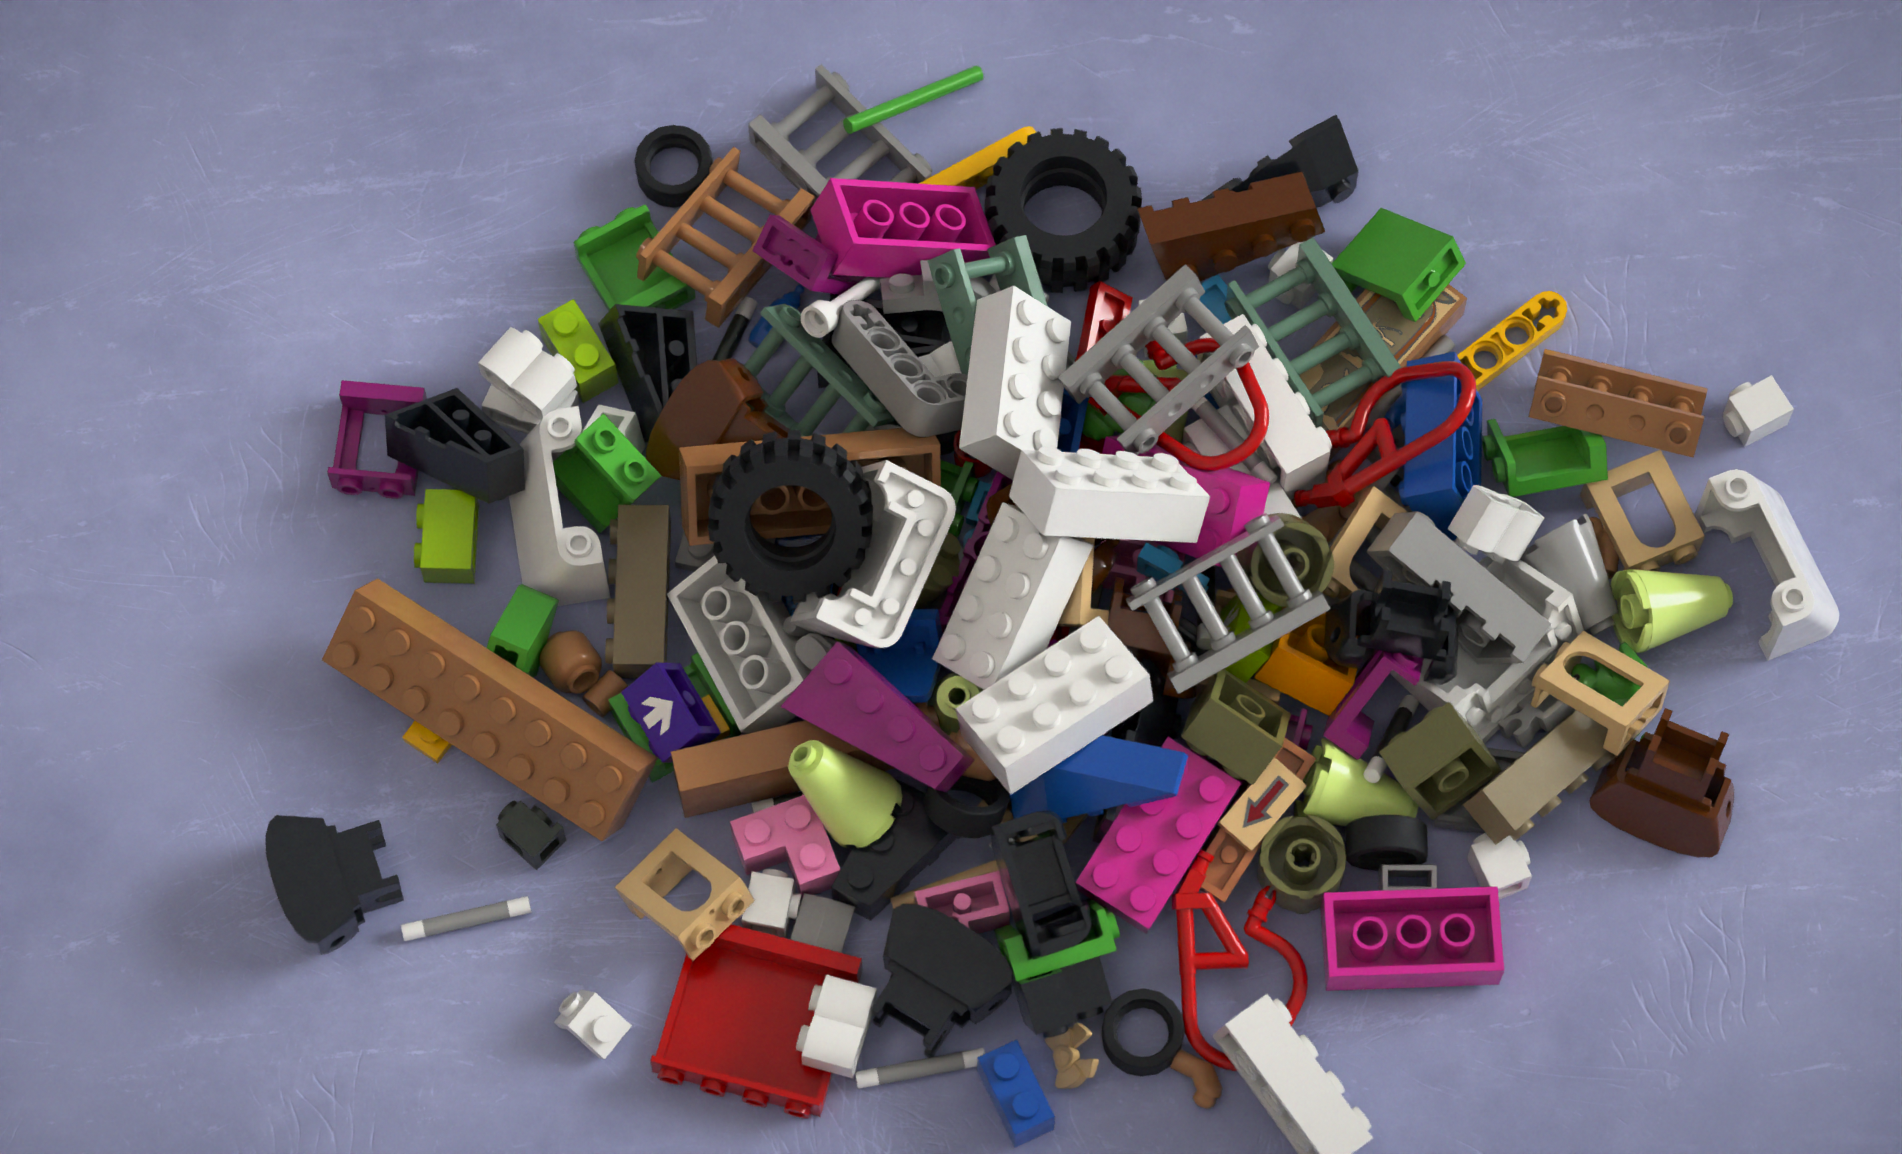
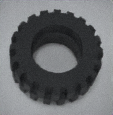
[985,128,1142,293]
[708,430,873,603]

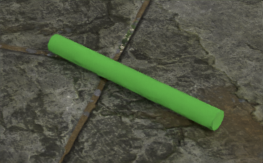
[843,65,984,134]

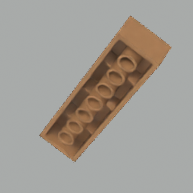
[322,578,658,841]

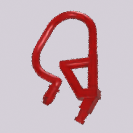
[1074,338,1269,471]
[1294,361,1476,508]
[1171,849,1308,1071]

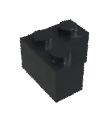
[1012,956,1113,1038]

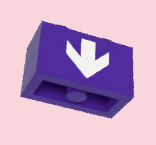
[621,662,721,763]

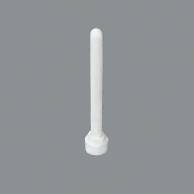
[801,277,883,338]

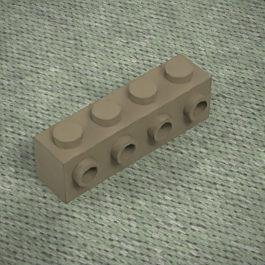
[605,505,671,678]
[1463,710,1616,845]

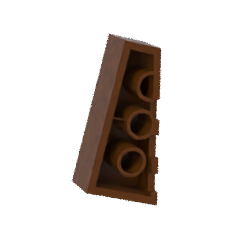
[1137,172,1326,281]

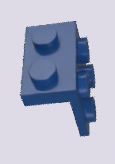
[856,609,943,704]

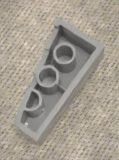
[1366,512,1551,664]

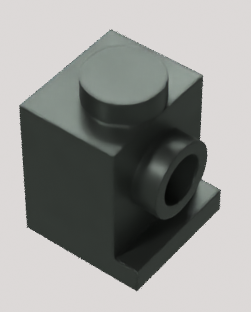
[496,800,566,871]

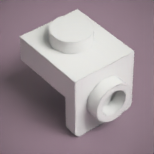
[554,990,632,1059]

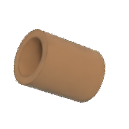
[582,670,628,718]

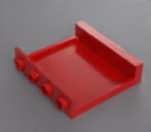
[650,924,863,1119]

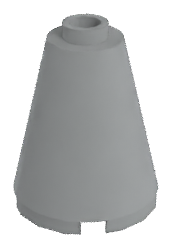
[1520,514,1618,636]

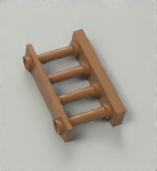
[636,147,815,328]
[1528,349,1708,458]

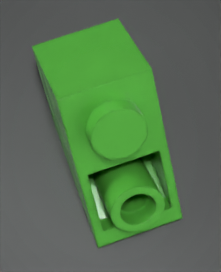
[487,584,559,678]

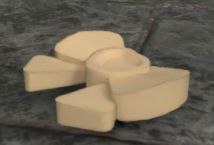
[1045,1023,1099,1089]

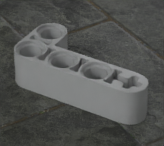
[832,300,968,437]

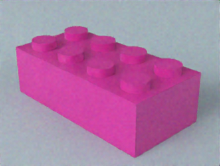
[810,178,996,278]
[1102,435,1270,568]
[1075,737,1241,934]
[1320,886,1504,991]

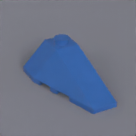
[1010,735,1188,823]

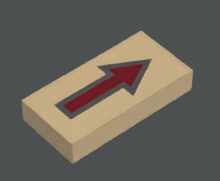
[1217,757,1307,852]

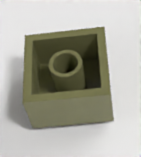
[1181,669,1291,785]
[1379,701,1503,821]

